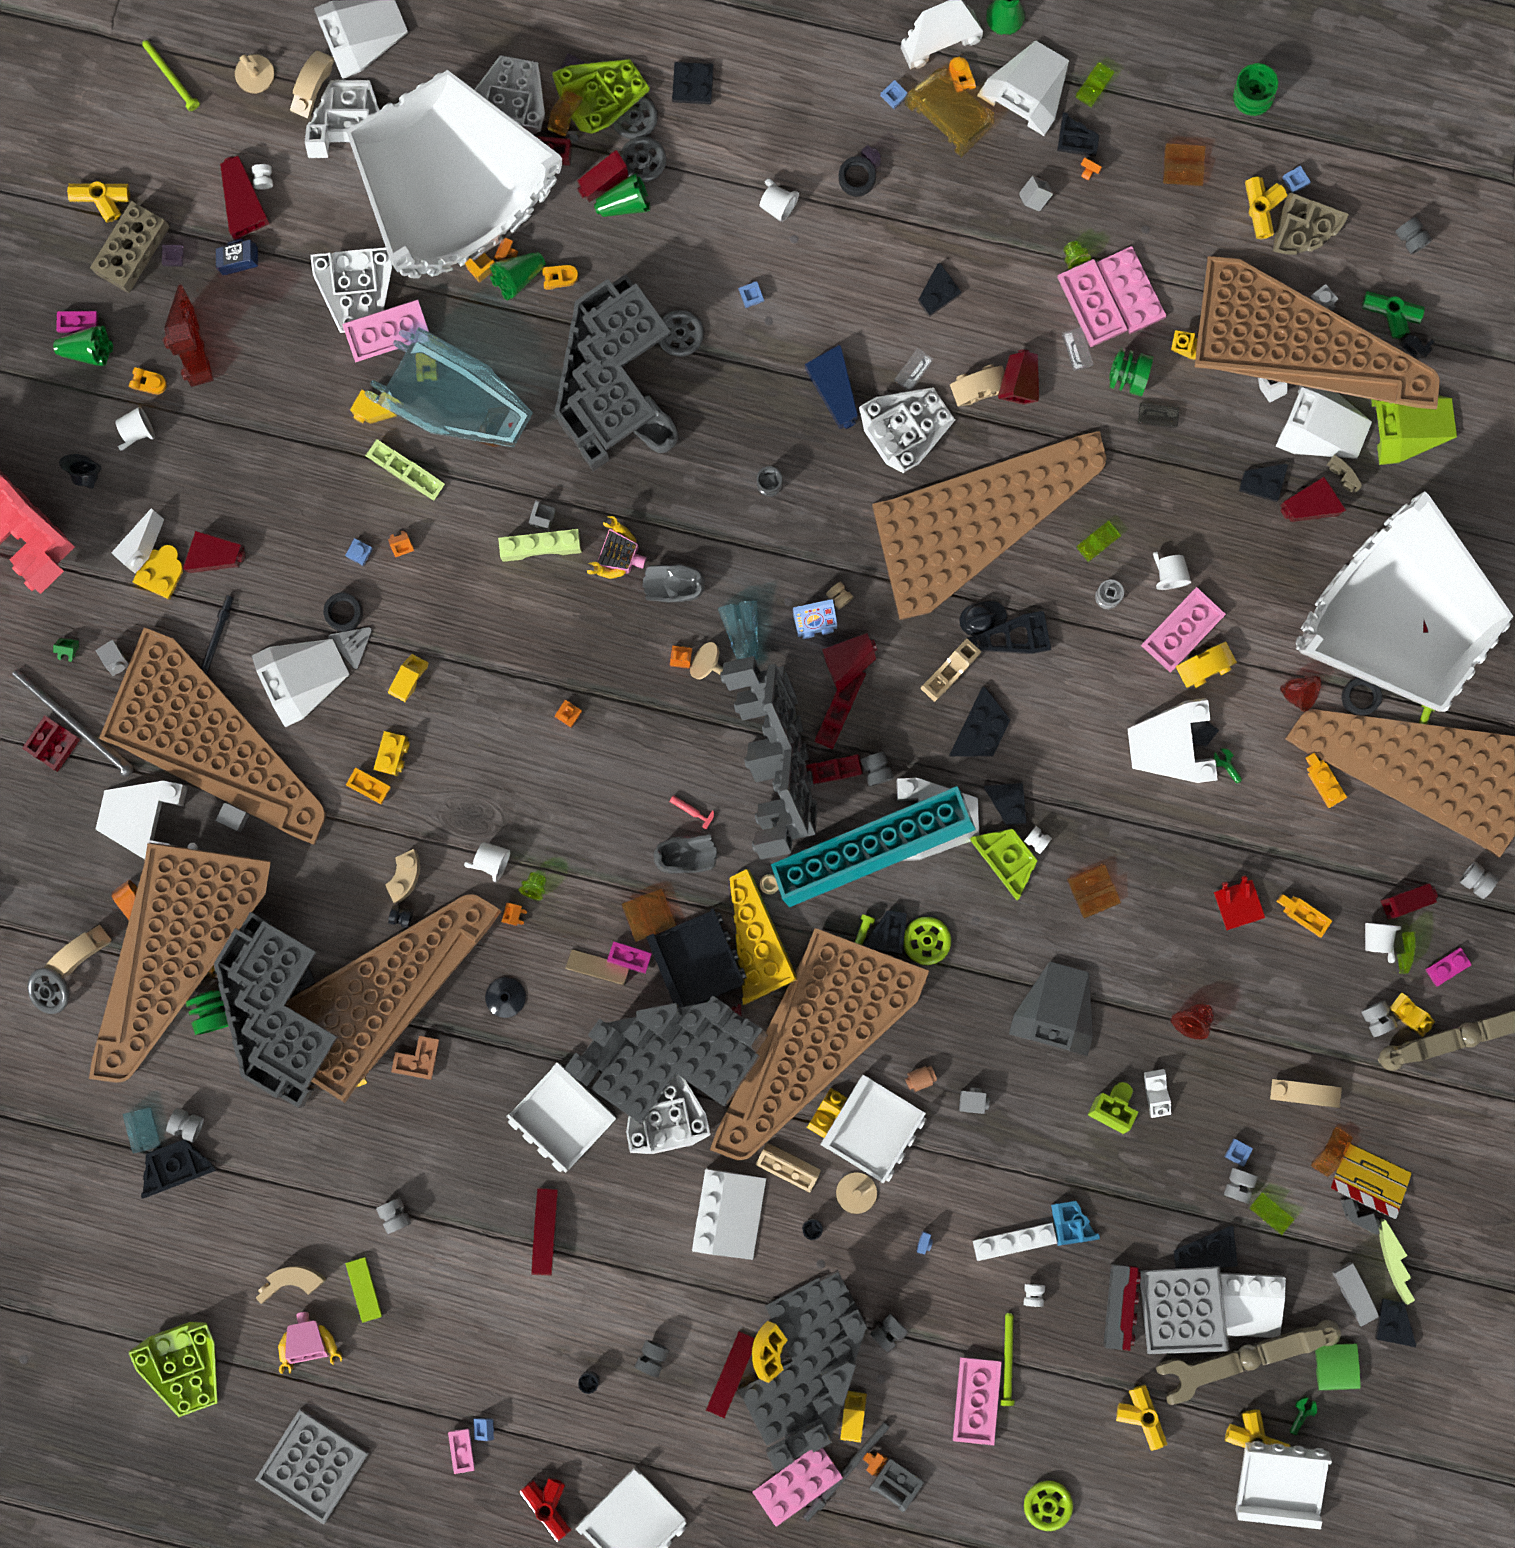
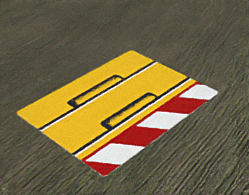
[1331,1143,1411,1219]

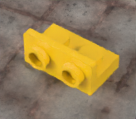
[373,731,410,776]

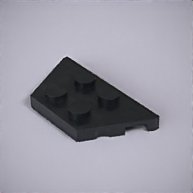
[949,686,1010,757]
[141,1139,217,1199]

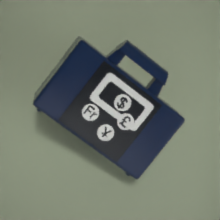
[216,238,258,275]

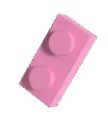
[448,1428,475,1474]

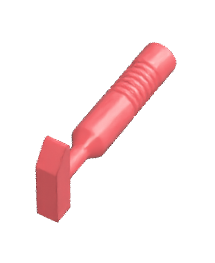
[669,795,714,829]

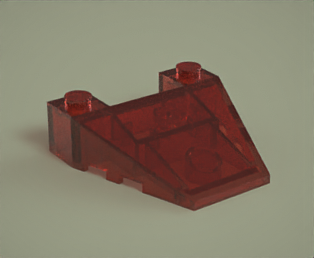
[163,284,214,387]

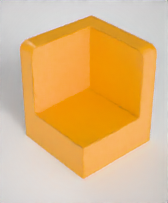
[465,253,495,283]

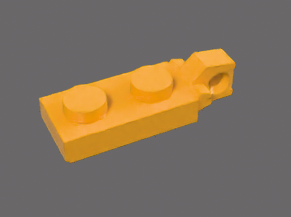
[1305,753,1347,808]
[1276,895,1332,938]

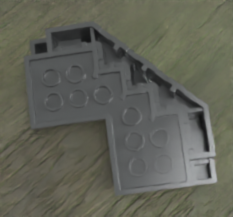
[555,274,671,471]
[720,656,818,860]
[214,912,337,1108]
[564,996,768,1124]
[738,1270,867,1472]

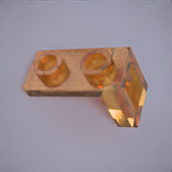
[547,91,583,137]
[1311,1127,1353,1177]

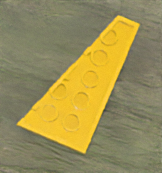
[730,869,798,1005]

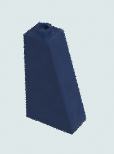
[805,345,858,429]

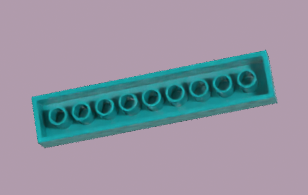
[771,786,976,907]

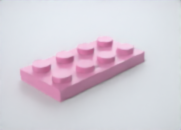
[1096,246,1166,334]
[1057,259,1128,347]
[342,299,431,362]
[1141,587,1226,673]
[953,1357,1001,1445]
[753,1448,843,1527]

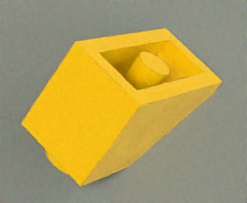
[350,390,399,424]

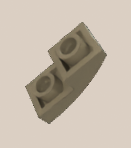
[1327,454,1362,493]

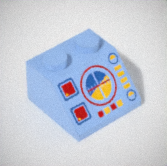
[793,599,837,639]

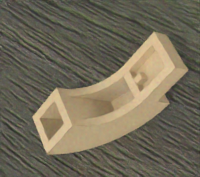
[290,50,334,118]
[920,639,981,702]
[45,925,112,978]
[1270,1079,1342,1108]
[256,1266,327,1304]

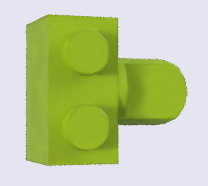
[1088,1082,1138,1134]

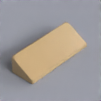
[565,950,629,985]
[756,1143,821,1192]

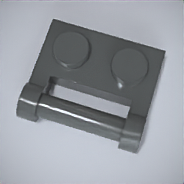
[869,1458,924,1513]

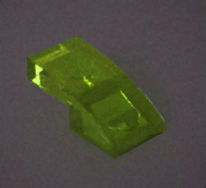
[1075,62,1115,107]
[1076,521,1121,562]
[1397,931,1415,974]
[1249,1193,1295,1235]

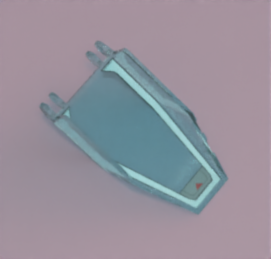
[365,327,533,448]

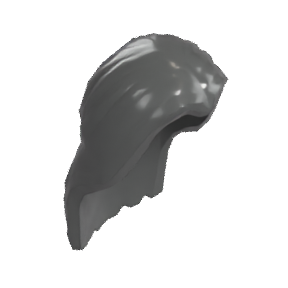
[633,395,679,453]
[642,565,705,602]
[653,834,717,874]

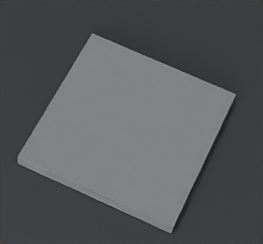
[1139,1266,1229,1354]
[255,1408,369,1525]

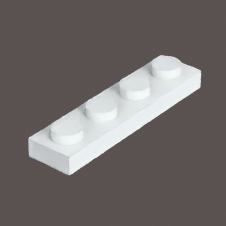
[972,1223,1057,1261]

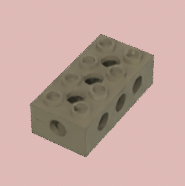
[90,201,170,293]

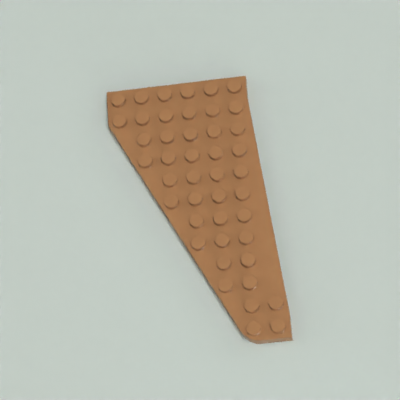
[1195,256,1440,409]
[872,431,1106,620]
[99,627,326,845]
[1285,710,1515,858]
[89,842,271,1083]
[285,895,501,1103]
[710,928,929,1160]

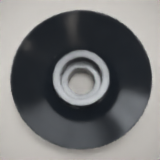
[485,977,526,1018]

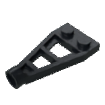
[967,611,1051,654]

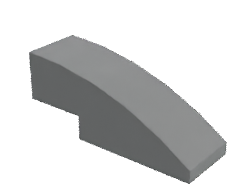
[1332,1262,1379,1326]

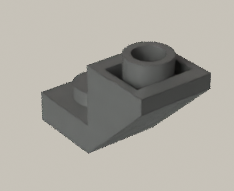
[1340,1197,1381,1235]

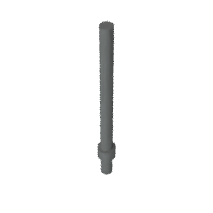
[802,1422,890,1522]

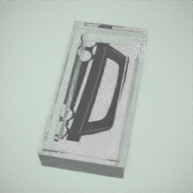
[1062,327,1093,371]
[894,348,934,392]

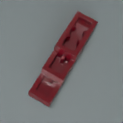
[814,672,866,750]
[806,755,863,785]
[531,1188,558,1276]
[706,1331,755,1419]

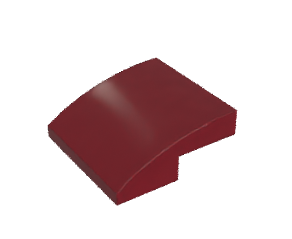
[22,715,80,772]

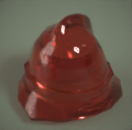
[1280,675,1321,712]
[1171,1004,1214,1040]

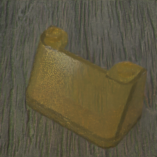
[905,68,995,157]

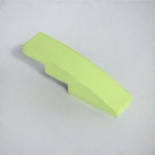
[365,439,445,501]
[1379,1219,1415,1304]

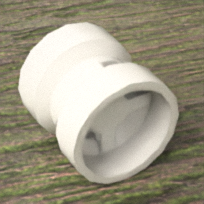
[252,164,273,190]
[1024,826,1052,854]
[1023,1284,1045,1307]

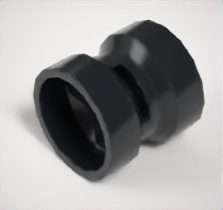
[388,904,414,929]
[802,1218,823,1240]
[578,1371,600,1394]

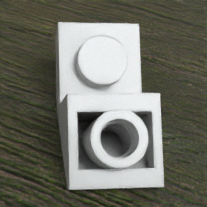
[1144,1069,1171,1118]

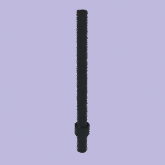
[201,595,234,674]

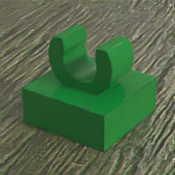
[53,638,79,662]

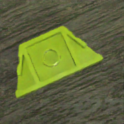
[969,829,1037,900]

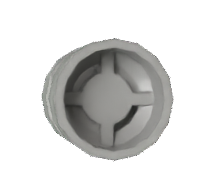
[1095,579,1124,610]
[1459,862,1499,899]
[1361,1000,1398,1037]
[166,1108,204,1142]
[1223,1168,1258,1204]
[376,1197,411,1234]

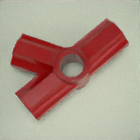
[519,1478,571,1541]

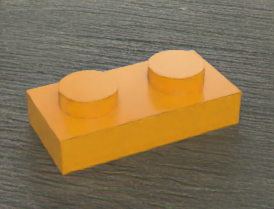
[346,768,391,805]

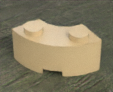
[950,364,1005,406]
[385,849,420,904]

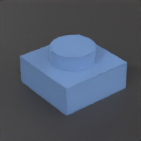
[880,80,908,109]
[1282,166,1310,194]
[739,281,764,308]
[345,538,373,566]
[1224,1139,1253,1167]
[916,1231,933,1255]
[474,1418,494,1441]

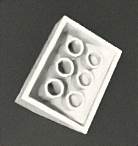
[692,1168,766,1260]
[1221,1272,1286,1338]

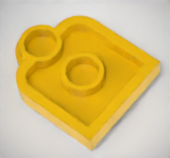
[132,545,184,600]

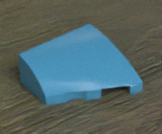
[1051,1201,1100,1246]

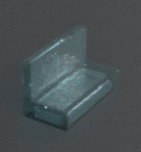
[123,1108,160,1154]

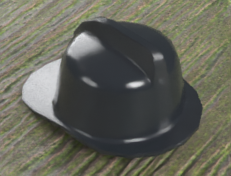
[59,454,102,489]
[959,600,1007,636]

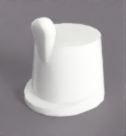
[760,178,799,222]
[116,407,155,451]
[1153,552,1191,590]
[464,842,510,882]
[1365,923,1401,963]

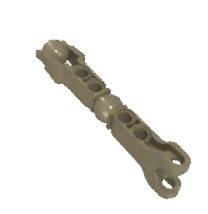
[1378,1010,1515,1071]
[1156,1320,1341,1405]

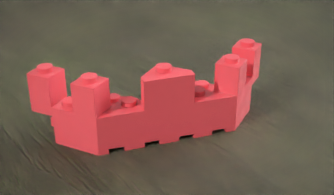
[0,471,75,594]

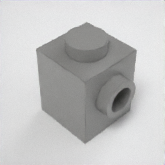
[1309,284,1338,311]
[96,639,129,676]
[959,1087,989,1114]

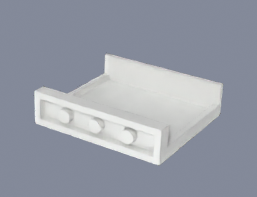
[507,1062,617,1173]
[820,1074,927,1183]
[1235,1441,1332,1529]
[576,1466,687,1548]

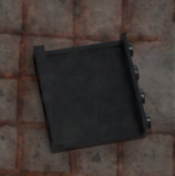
[646,908,747,1008]

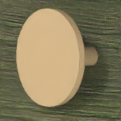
[235,54,274,93]
[690,642,723,679]
[836,1172,877,1214]

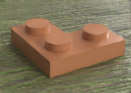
[391,1036,440,1080]

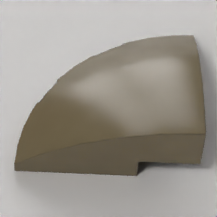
[1272,193,1349,255]

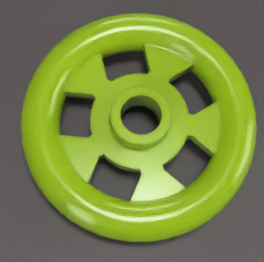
[903,917,951,965]
[1024,1481,1073,1531]

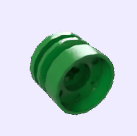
[1233,63,1279,116]
[1109,347,1154,397]
[185,990,229,1036]

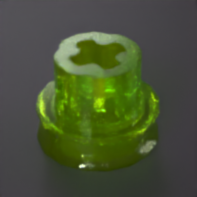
[1063,241,1091,269]
[519,872,546,901]

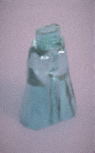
[718,600,759,660]

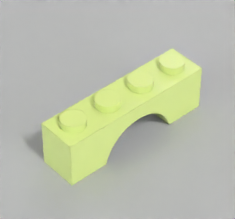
[498,529,582,562]

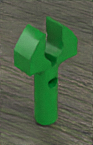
[1213,748,1242,783]
[1290,1397,1317,1435]

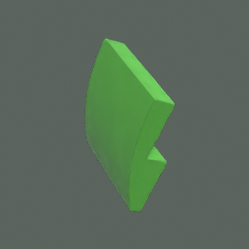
[1315,1344,1360,1390]

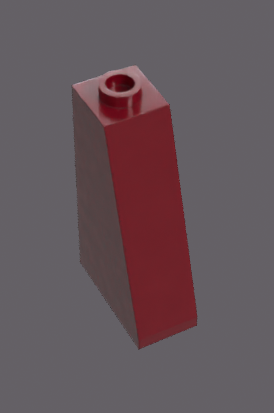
[220,156,270,240]

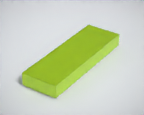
[345,1257,383,1323]

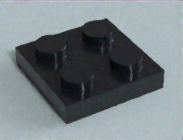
[672,62,714,105]

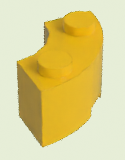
[1176,642,1237,688]
[752,1321,788,1383]

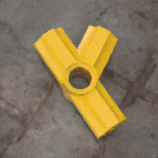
[1245,177,1288,239]
[67,182,130,223]
[1116,1385,1168,1451]
[1225,1410,1290,1448]

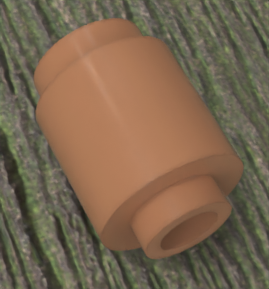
[905,1066,937,1092]

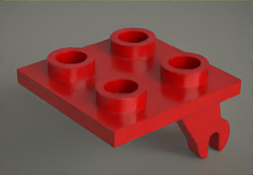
[1213,875,1265,931]

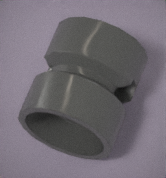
[1395,217,1433,255]
[756,466,782,497]
[860,752,894,787]
[870,1314,909,1353]
[634,1340,670,1377]

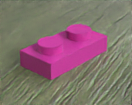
[57,311,98,333]
[607,941,652,974]
[1425,948,1472,986]

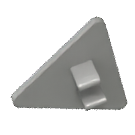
[328,627,372,669]

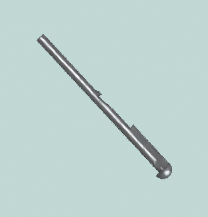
[12,669,133,777]

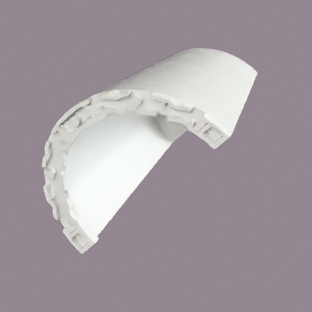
[346,70,562,278]
[1296,492,1513,712]

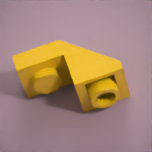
[1171,330,1198,360]
[388,654,429,702]
[1389,993,1435,1037]
[807,1088,848,1138]
[840,1391,867,1443]

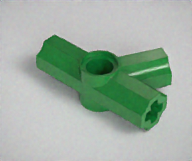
[1362,291,1425,339]

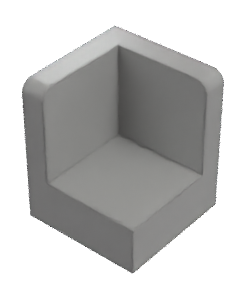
[1019,176,1053,211]
[529,500,556,532]
[215,803,250,832]

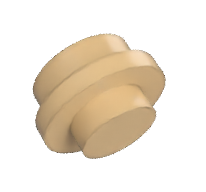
[760,874,779,894]

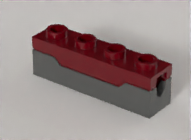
[1103,1264,1141,1351]

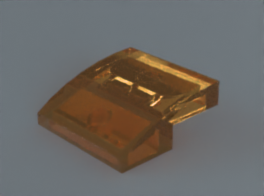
[1163,143,1206,186]
[1067,864,1121,919]
[621,889,676,942]

